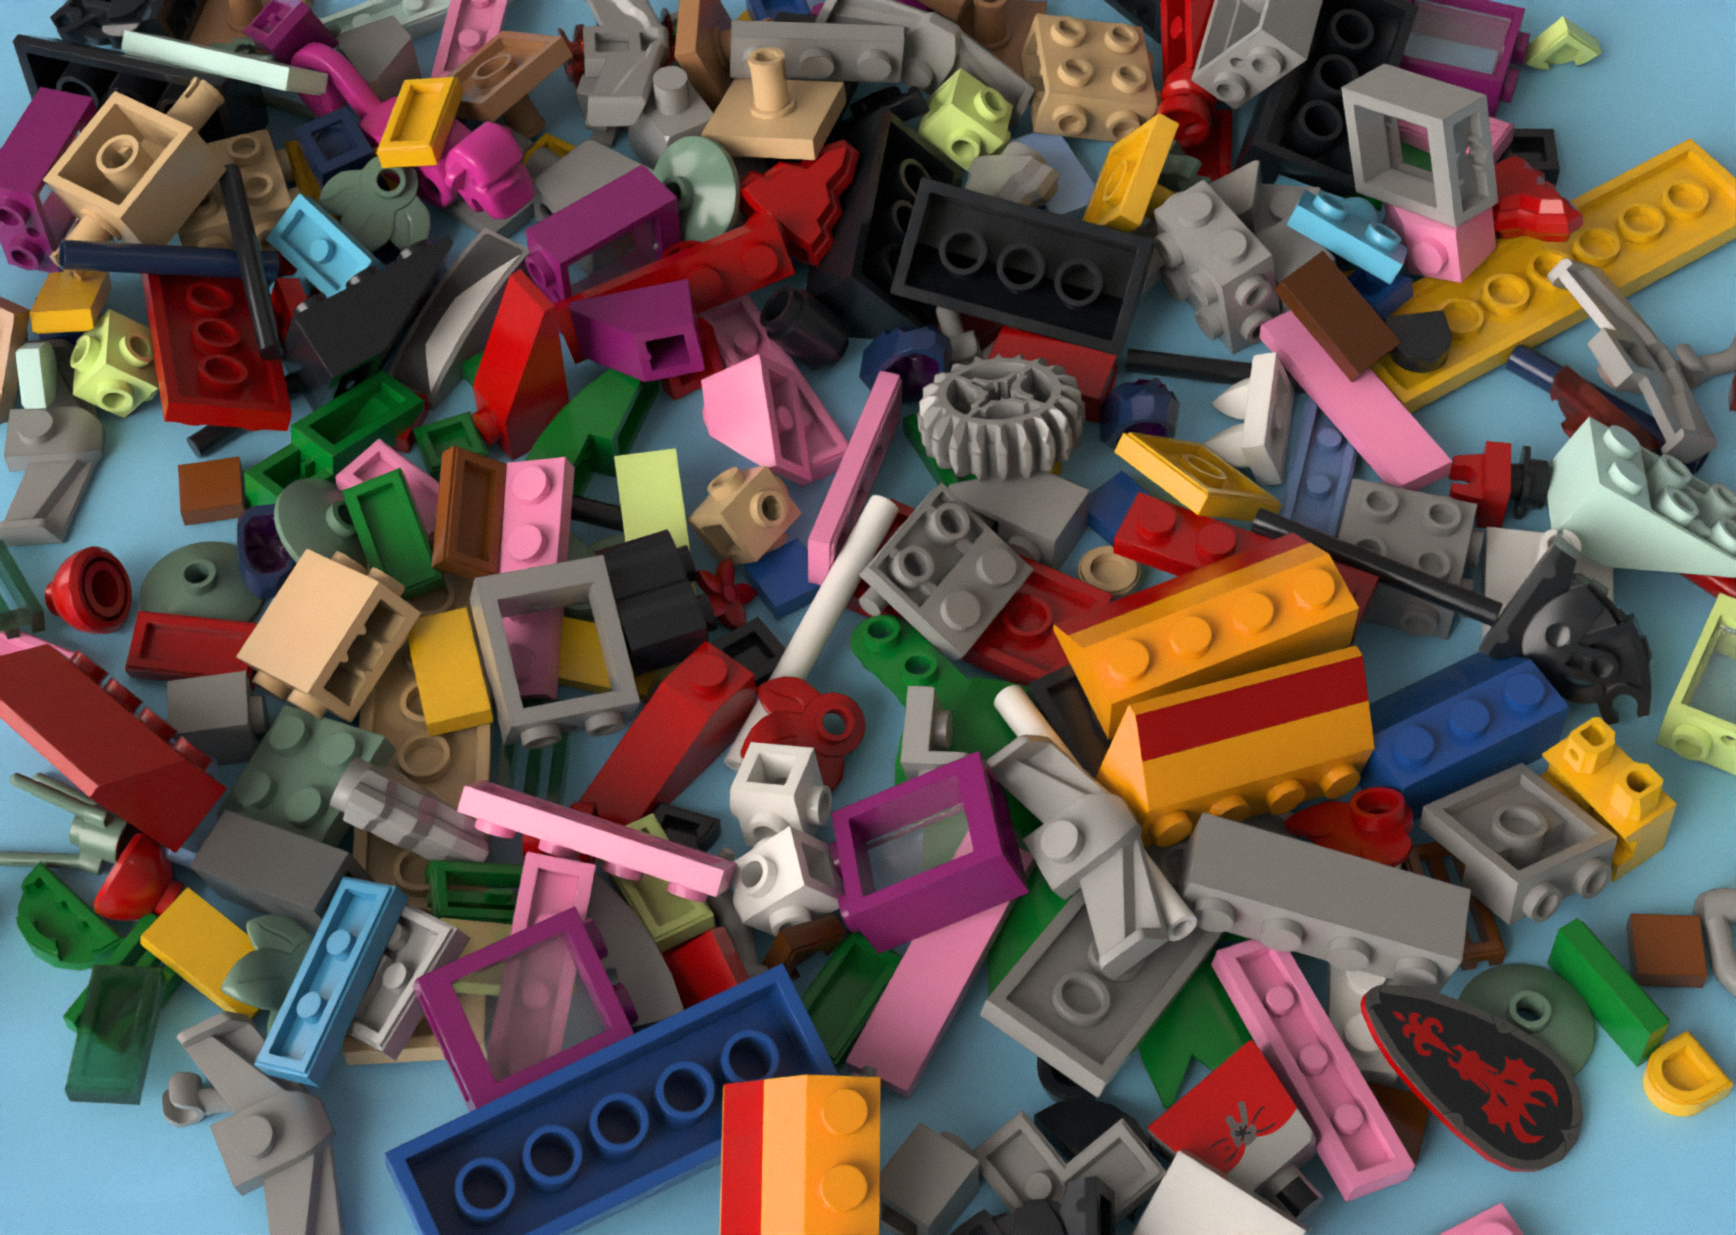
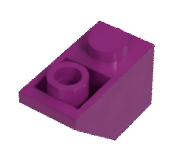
[569,279,705,382]

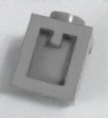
[900,686,970,780]

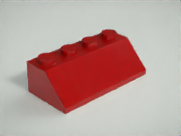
[0,644,227,853]

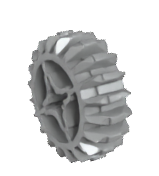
[917,353,1086,482]

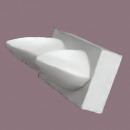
[1202,352,1294,487]

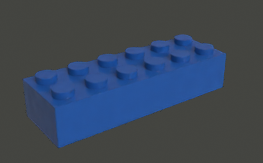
[385,963,839,1235]

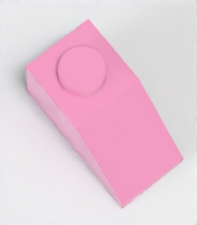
[1384,202,1496,283]
[701,354,812,485]

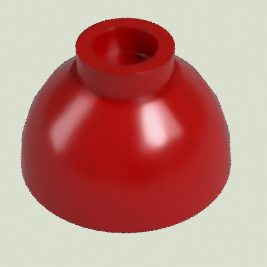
[45,546,132,634]
[93,832,185,921]

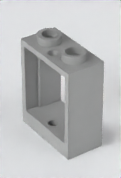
[1191,0,1323,110]
[1341,64,1499,228]
[469,555,640,749]

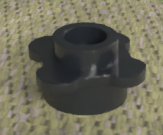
[1509,445,1549,520]

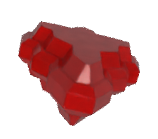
[739,139,860,267]
[1492,155,1583,243]

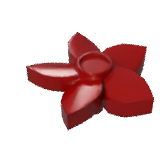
[696,557,758,631]

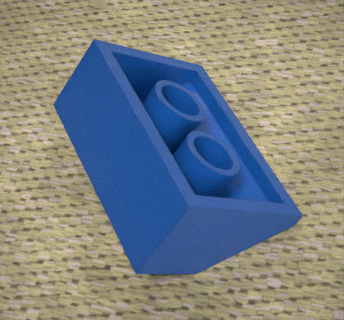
[1357,651,1570,821]

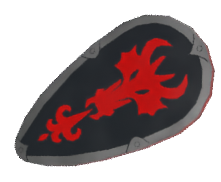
[1360,985,1583,1172]

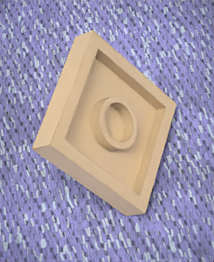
[701,47,846,160]

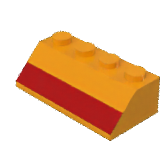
[1054,533,1359,740]
[1095,645,1375,847]
[719,1075,881,1235]

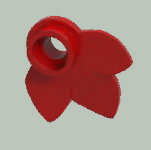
[740,676,865,792]
[1284,787,1413,867]

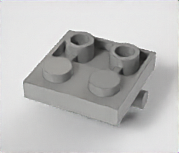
[859,482,1034,663]

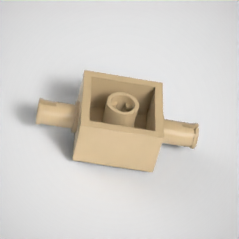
[43,77,227,280]

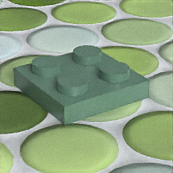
[216,705,396,848]

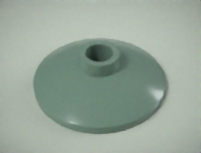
[653,136,740,242]
[274,478,368,569]
[140,541,266,623]
[1458,964,1595,1078]

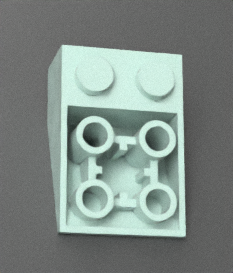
[1547,416,1736,578]

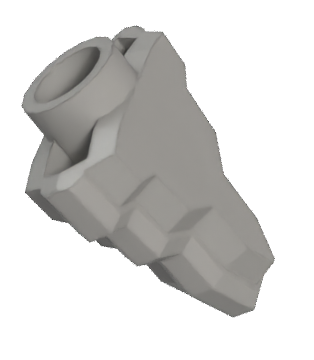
[964,142,1059,208]
[330,757,493,863]

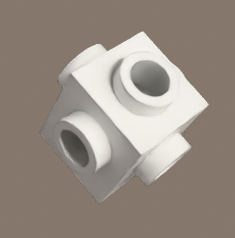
[730,742,832,847]
[732,826,844,937]

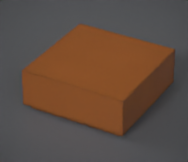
[178,456,246,526]
[1626,913,1708,988]

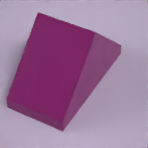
[242,0,339,65]

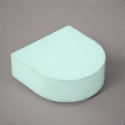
[16,342,58,409]

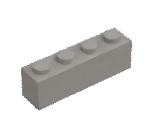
[1176,812,1471,993]

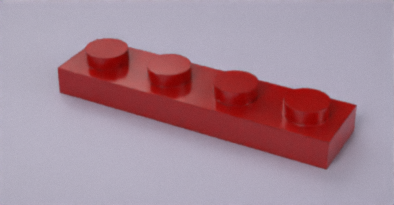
[553,214,796,364]
[1113,492,1379,640]

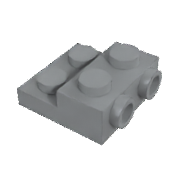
[1419,763,1618,925]

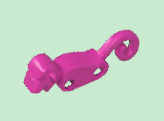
[291,42,535,219]

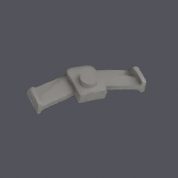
[583,0,670,127]
[814,0,1035,132]
[1547,258,1717,463]
[0,339,106,547]
[986,734,1169,981]
[176,1011,345,1235]

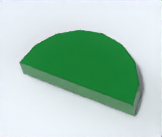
[16,861,124,971]

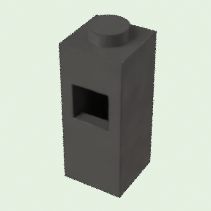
[190,809,375,933]

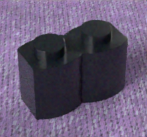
[594,529,717,676]

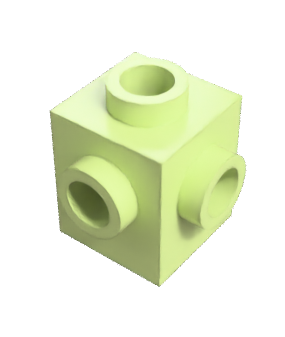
[917,68,1013,171]
[70,309,159,419]

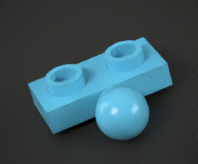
[1286,189,1408,285]
[266,193,385,298]

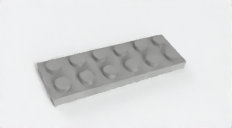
[980,811,1300,1098]

